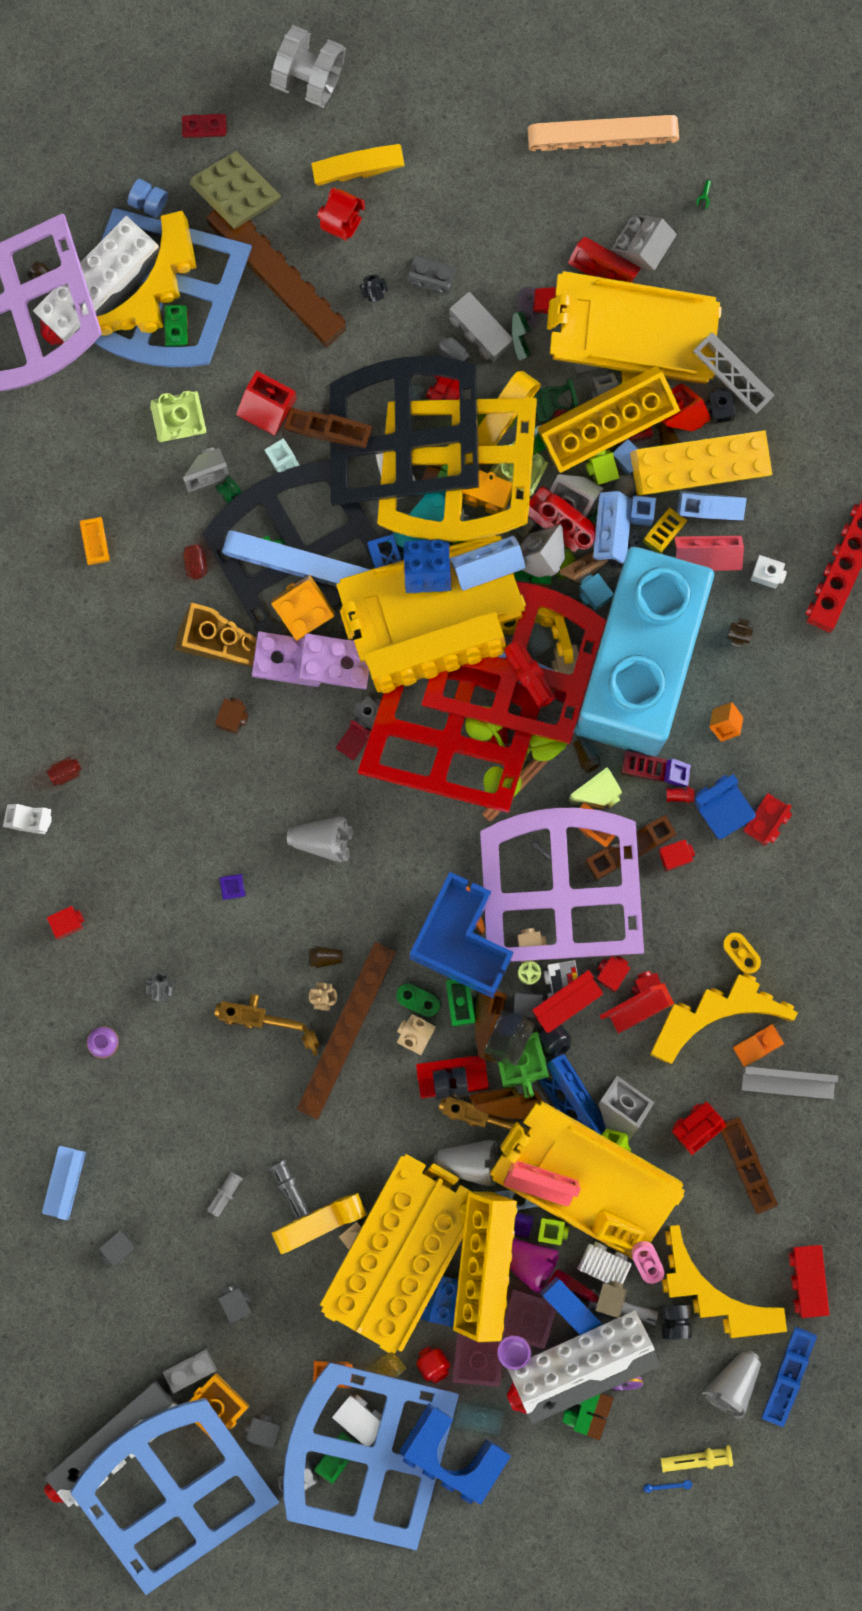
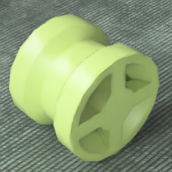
[518,961,541,985]

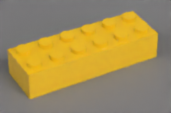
[537,366,680,473]
[630,430,772,496]
[364,611,506,693]
[453,1192,517,1342]

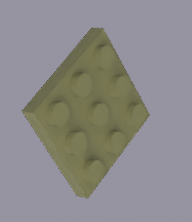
[189,151,281,229]

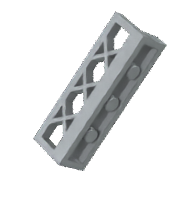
[693,332,775,415]
[741,1067,838,1100]

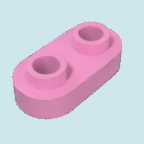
[632,1241,664,1284]

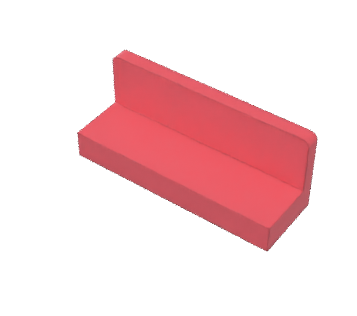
[674,536,744,571]
[504,1160,581,1206]

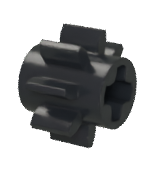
[359,274,388,302]

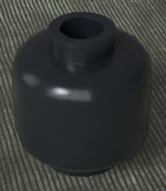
[539,1024,571,1057]

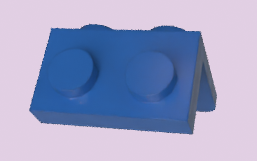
[403,540,451,593]
[694,774,756,840]
[420,1276,458,1327]

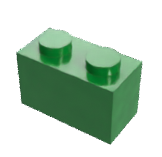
[445,979,475,1027]

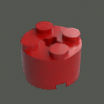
[317,188,365,241]

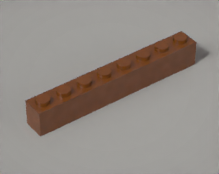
[206,209,346,348]
[297,942,396,1120]

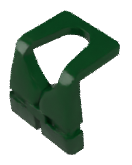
[533,379,578,423]

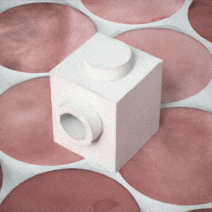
[750,555,787,589]

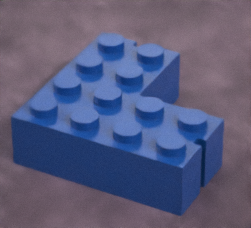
[409,872,514,998]

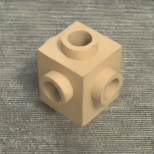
[397,1014,436,1055]

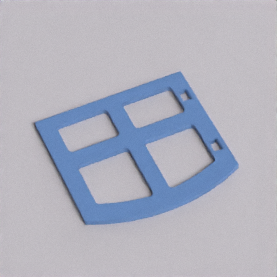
[94,208,252,367]
[283,1362,459,1550]
[70,1398,279,1595]

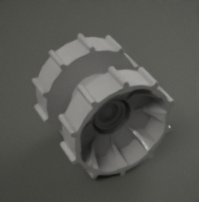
[270,25,346,108]

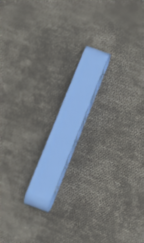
[222,530,369,587]

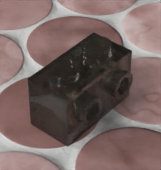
[484,1010,535,1066]

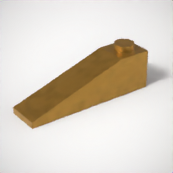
[175,602,257,667]

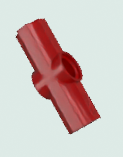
[504,640,555,708]

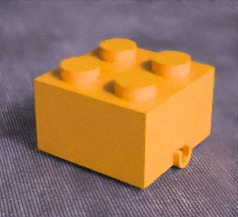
[462,470,513,515]
[271,574,335,641]
[189,1373,250,1438]

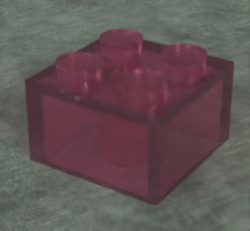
[502,1289,556,1349]
[452,1333,504,1387]

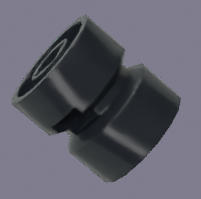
[432,1066,469,1100]
[661,1304,692,1339]

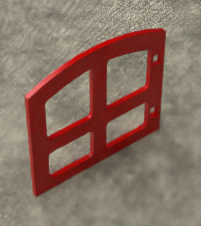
[421,582,606,744]
[358,666,541,813]

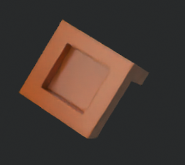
[709,702,743,742]

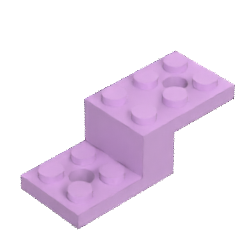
[251,631,369,690]

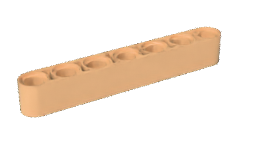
[527,115,679,151]

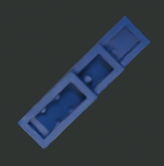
[540,1276,603,1335]
[762,1327,817,1427]

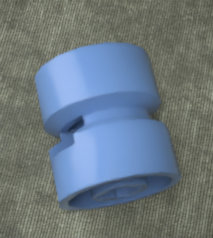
[127,179,168,218]

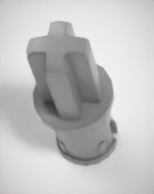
[208,1171,243,1217]

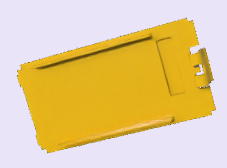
[547,271,721,384]
[336,535,526,665]
[490,1101,685,1260]
[319,1154,472,1354]

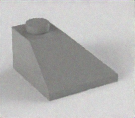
[183,448,229,493]
[550,475,604,518]
[520,524,565,578]
[599,1076,654,1141]

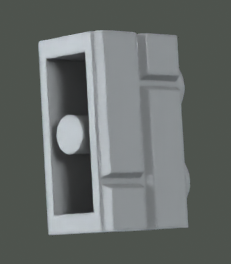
[163,1349,217,1393]

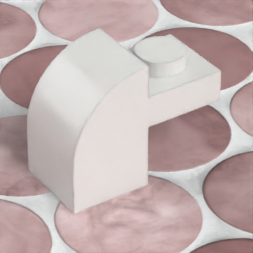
[3,804,51,834]

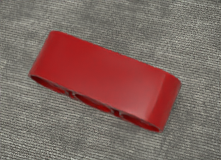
[538,494,596,549]

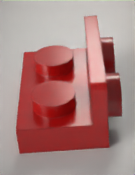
[743,793,792,846]

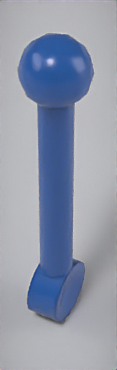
[643,1480,692,1493]

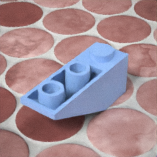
[677,490,747,520]

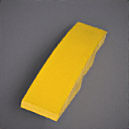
[311,144,405,186]

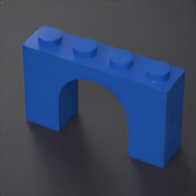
[399,1403,511,1505]

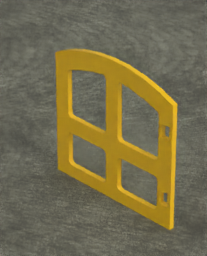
[377,398,537,542]

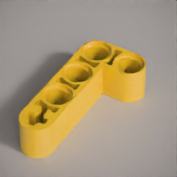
[478,371,541,446]
[271,1193,367,1254]

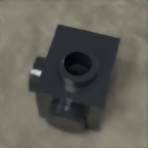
[704,388,736,424]

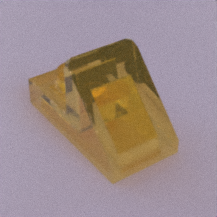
[365,1352,407,1378]

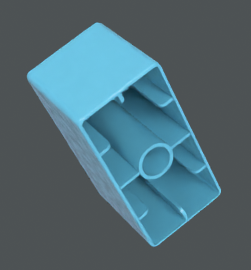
[575,547,714,757]

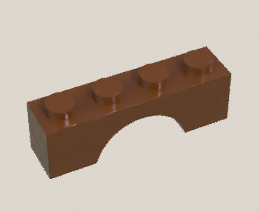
[585,814,677,882]

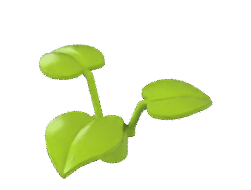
[465,706,567,796]

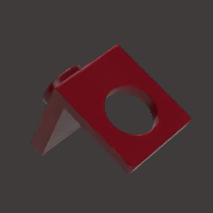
[336,720,371,761]

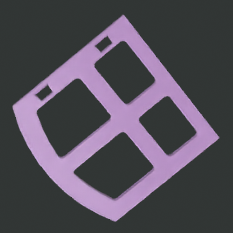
[0,214,102,391]
[480,808,644,962]

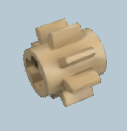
[309,982,337,1011]

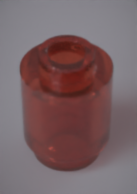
[183,545,208,580]
[46,756,82,786]

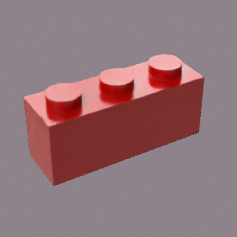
[788,1244,830,1318]

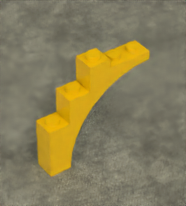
[97,211,197,336]
[649,973,798,1064]
[662,1225,787,1338]

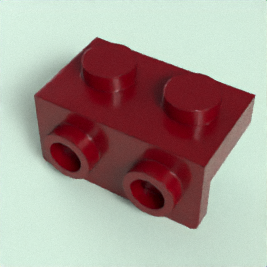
[182,114,228,138]

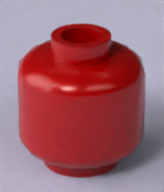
[416,1347,450,1384]

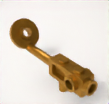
[214,994,320,1056]
[438,1092,528,1135]

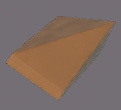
[560,552,608,584]

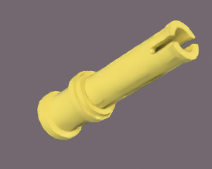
[661,1445,733,1473]

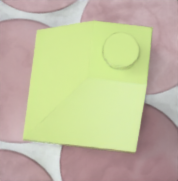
[568,767,622,809]

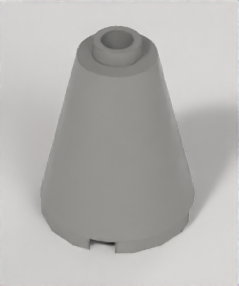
[433,1140,498,1186]
[702,1350,761,1419]

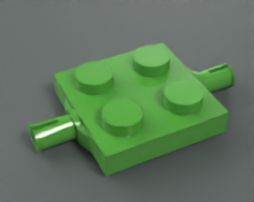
[497,1022,549,1098]

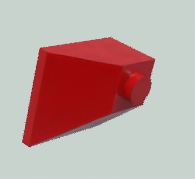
[661,383,711,431]

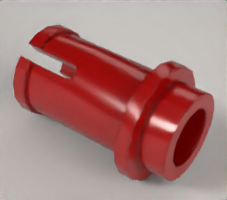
[667,786,694,804]

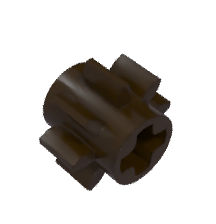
[727,618,753,648]

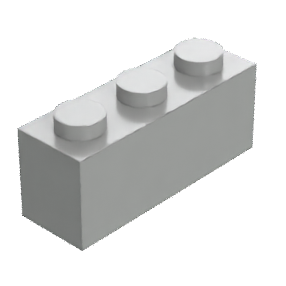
[449,292,513,363]

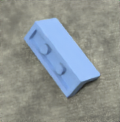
[593,491,632,563]
[450,536,526,591]
[42,1146,86,1220]

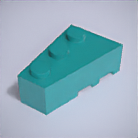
[387,492,446,551]

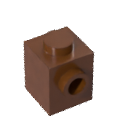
[215,697,249,734]

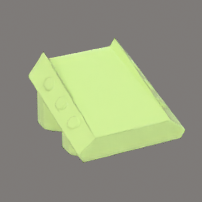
[150,391,206,442]
[489,441,548,496]

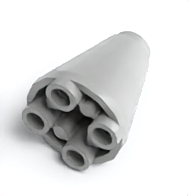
[287,817,353,862]

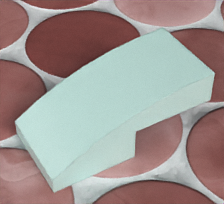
[265,438,300,490]

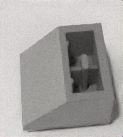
[611,214,677,270]

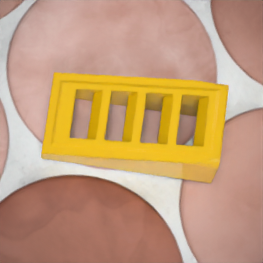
[642,507,687,554]
[591,1210,645,1250]

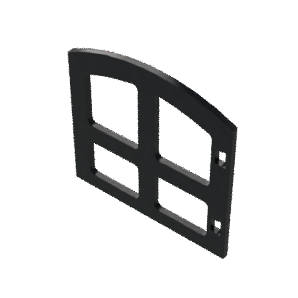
[330,356,479,506]
[202,461,392,635]

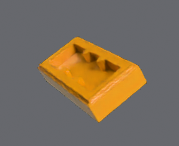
[79,517,110,566]

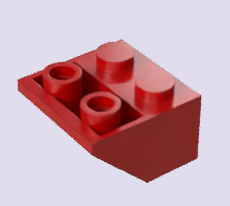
[236,370,297,436]

